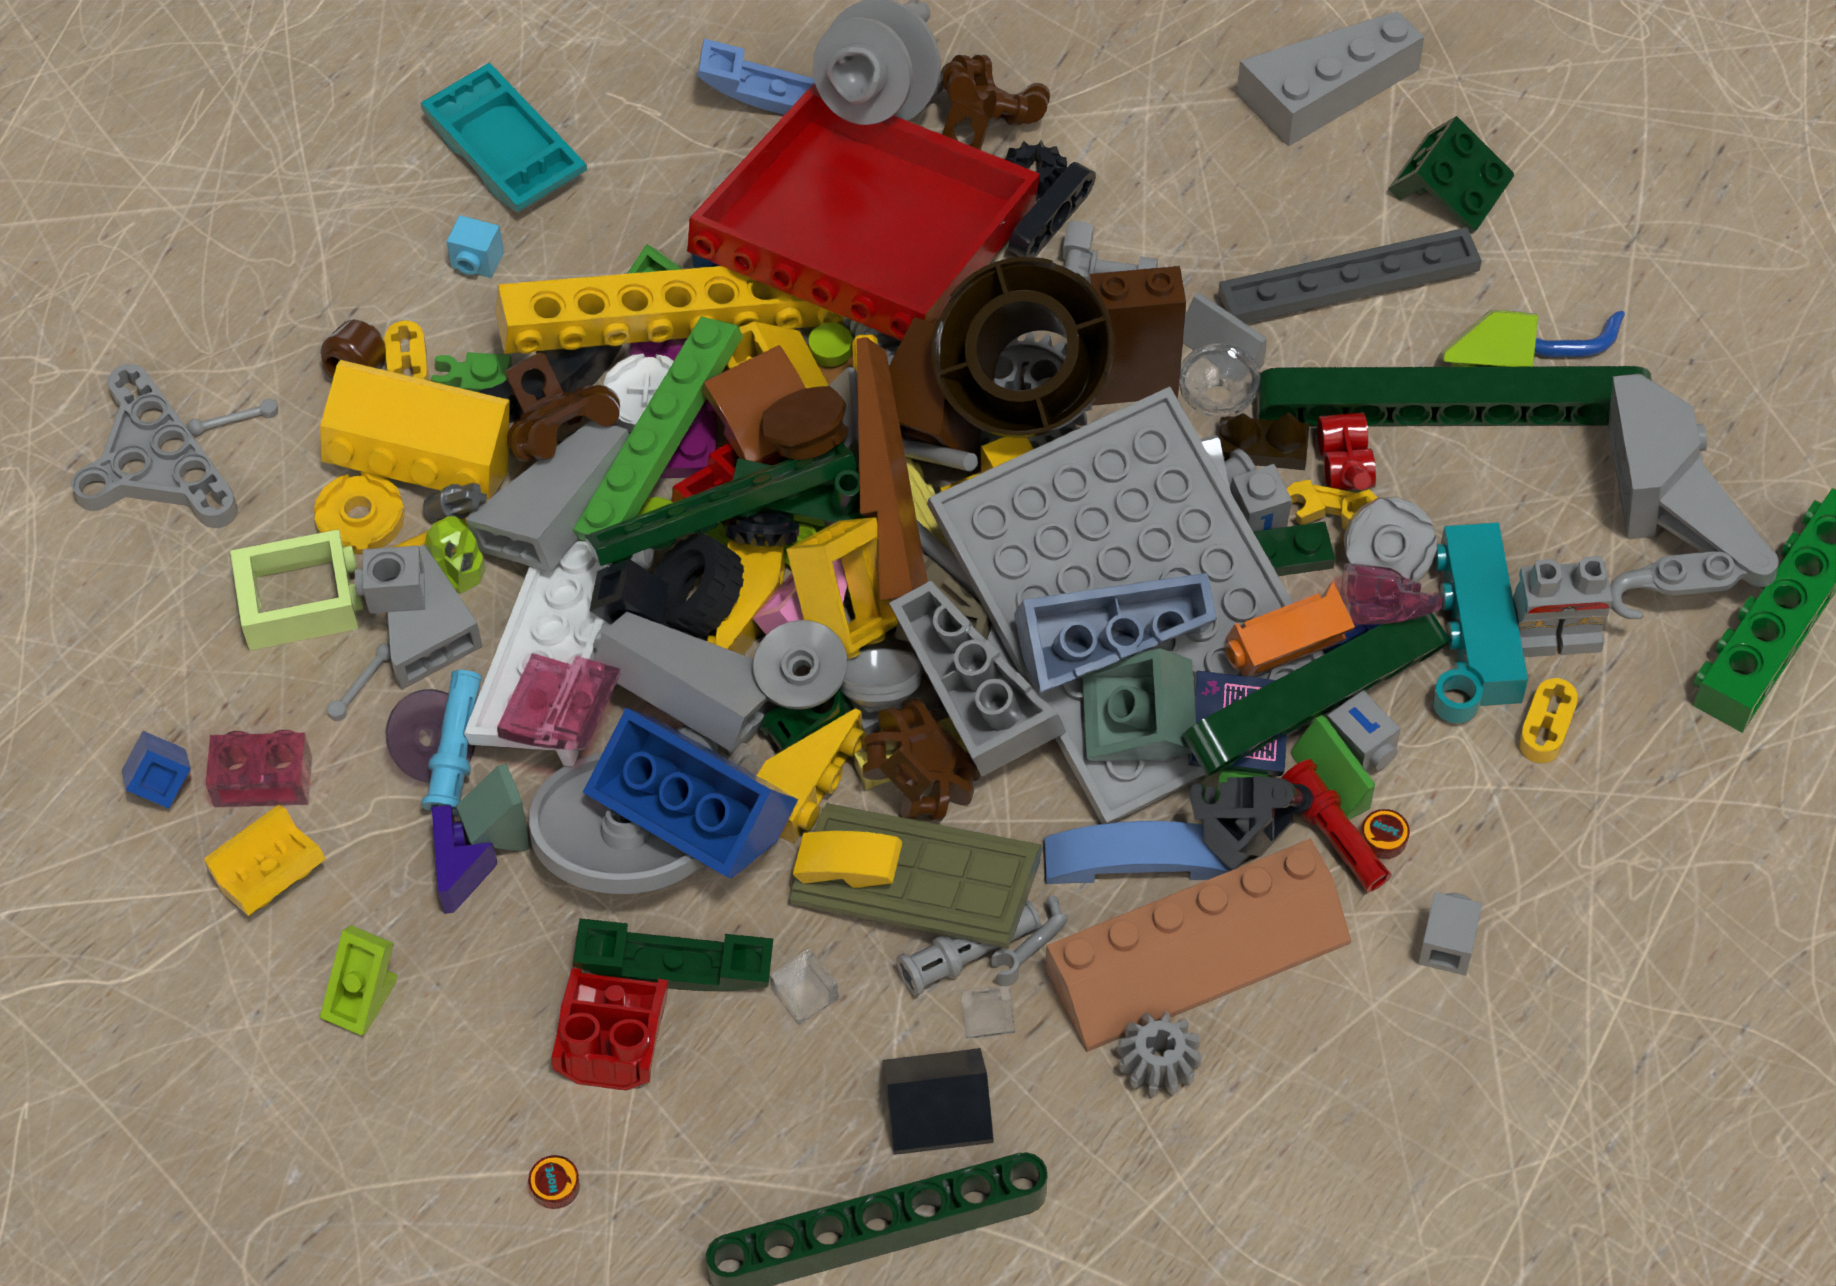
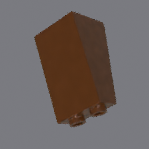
[1088,266,1186,406]

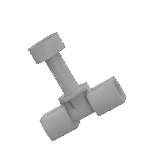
[1063,221,1158,281]

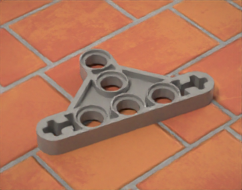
[71,364,238,528]

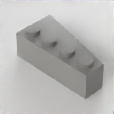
[1237,11,1424,146]
[890,581,1066,777]

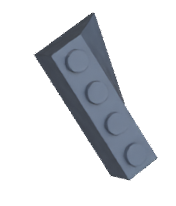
[1014,573,1217,694]

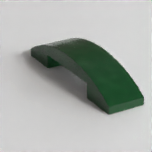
[573,918,774,991]

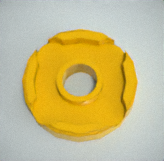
[314,472,405,554]

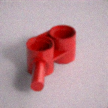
[1317,412,1376,491]

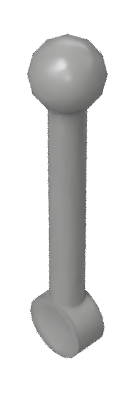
[187,399,278,436]
[327,643,391,721]

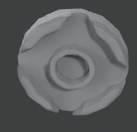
[1344,497,1437,589]

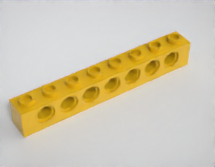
[495,266,844,354]

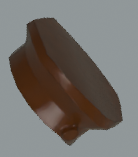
[762,386,849,460]

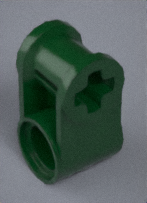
[760,689,854,751]

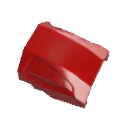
[551,968,668,1091]

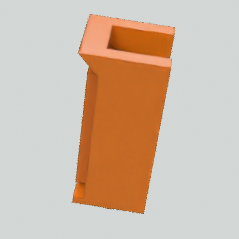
[1225,581,1355,677]

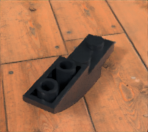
[479,345,622,423]

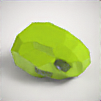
[424,516,485,594]

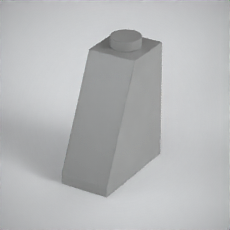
[385,544,483,689]

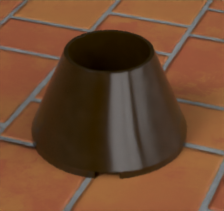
[931,257,1115,438]

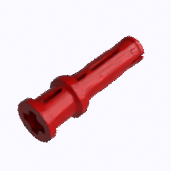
[1281,759,1392,893]

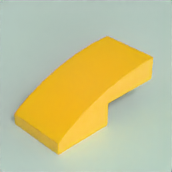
[793,831,903,888]

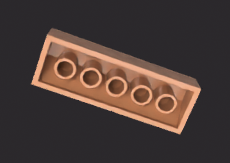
[1046,838,1351,1052]

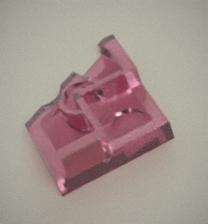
[1340,563,1443,625]

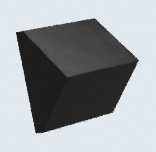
[882,1048,994,1155]

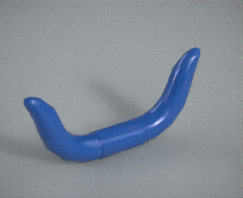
[1535,311,1625,358]

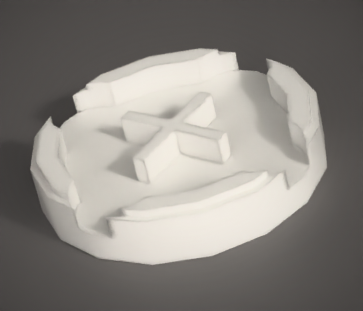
[603,354,674,432]

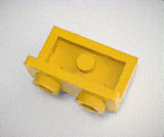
[204,805,326,916]

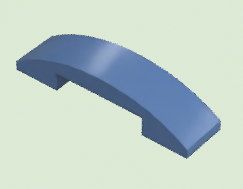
[697,39,815,115]
[1045,821,1238,884]

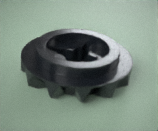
[1005,140,1067,199]
[726,512,800,548]

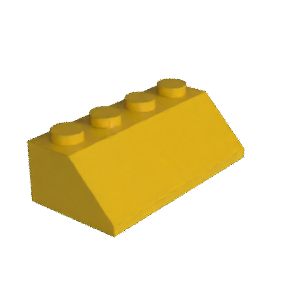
[320,360,509,501]

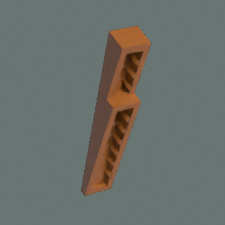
[857,337,928,607]

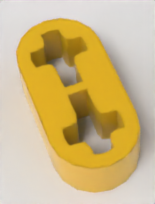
[384,320,430,381]
[1519,678,1578,764]

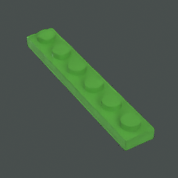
[573,316,743,542]

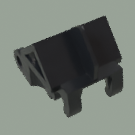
[1190,776,1314,869]

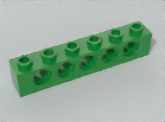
[1693,488,1836,733]

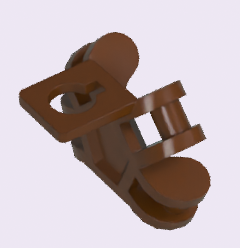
[940,54,1051,150]
[505,353,620,462]
[861,699,981,821]

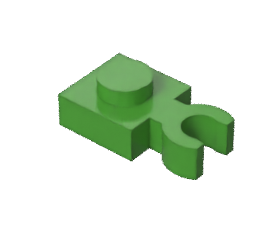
[431,352,512,392]

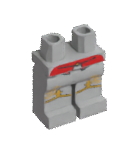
[1513,556,1613,657]

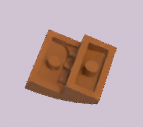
[702,345,806,463]

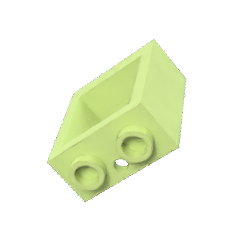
[230,529,364,650]

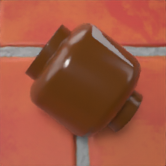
[320,319,386,379]

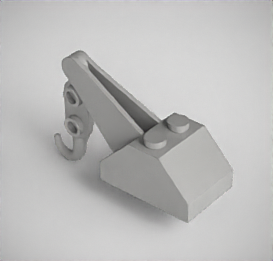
[1608,374,1779,619]

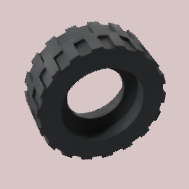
[654,533,744,638]

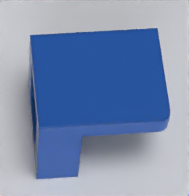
[122,731,191,808]

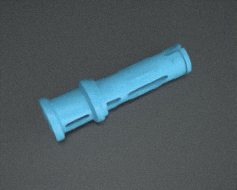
[421,670,482,815]

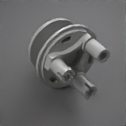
[813,0,944,125]

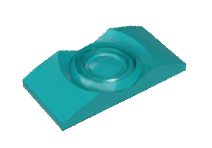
[421,62,587,212]

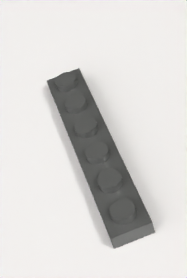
[1218,227,1482,323]

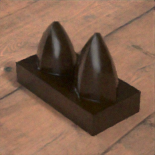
[1218,413,1310,471]

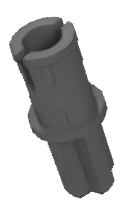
[423,483,487,522]

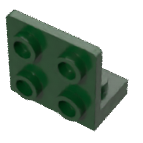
[1388,116,1514,232]

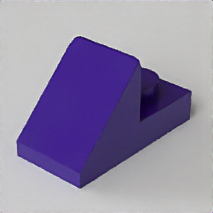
[432,805,498,914]

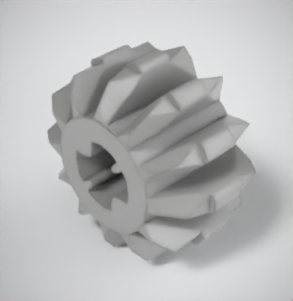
[1117,1010,1202,1098]

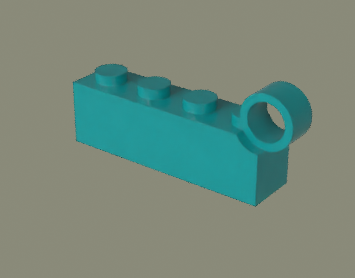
[1433,522,1528,723]

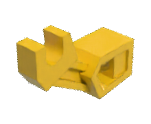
[1287,479,1378,531]

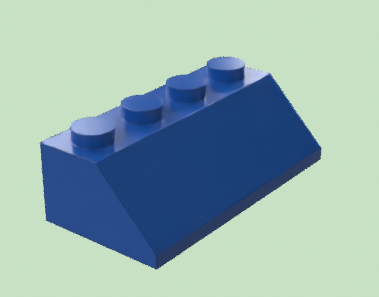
[583,708,799,879]

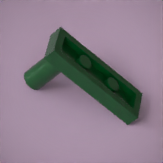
[733,458,865,527]

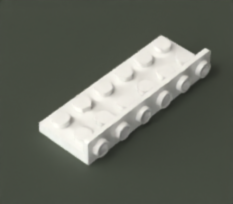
[464,539,654,766]

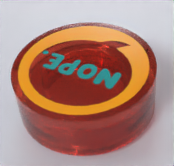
[1361,809,1410,859]
[528,1155,580,1209]

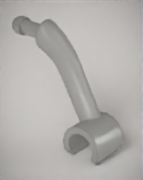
[991,895,1068,987]

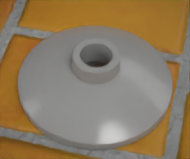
[753,620,848,709]

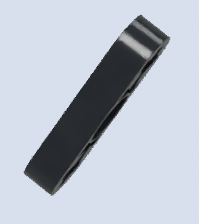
[1008,162,1096,257]

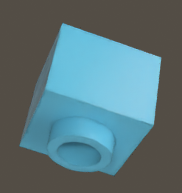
[446,215,504,278]

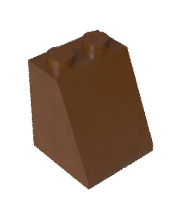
[889,317,981,473]

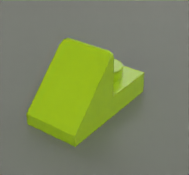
[319,925,398,1036]

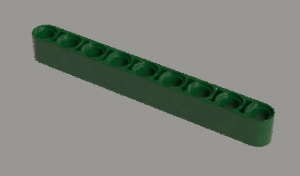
[1256,366,1652,427]

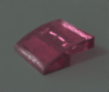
[497,653,621,750]

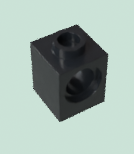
[589,559,669,625]

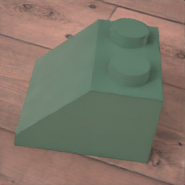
[1082,648,1196,761]

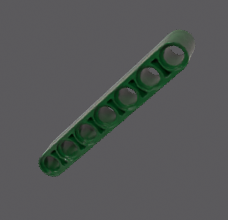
[1182,602,1451,776]
[706,1152,1048,1286]

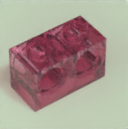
[205,730,312,807]

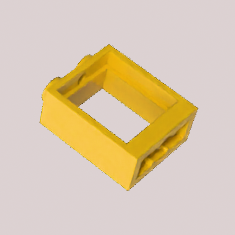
[786,517,899,659]

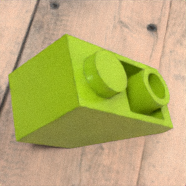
[1441,310,1538,367]

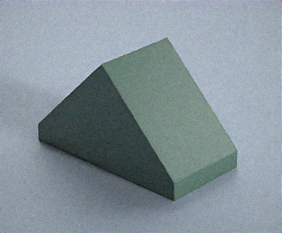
[456,763,530,852]

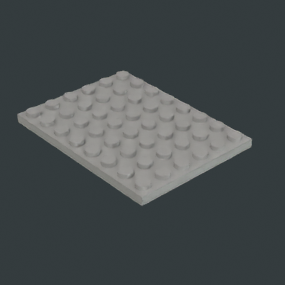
[927,387,1341,824]

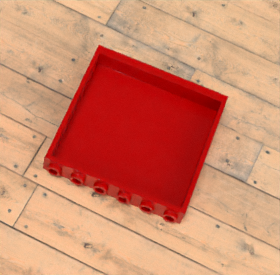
[687,83,1040,341]

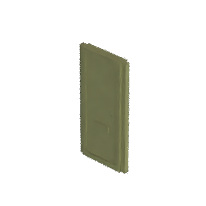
[789,803,1043,948]

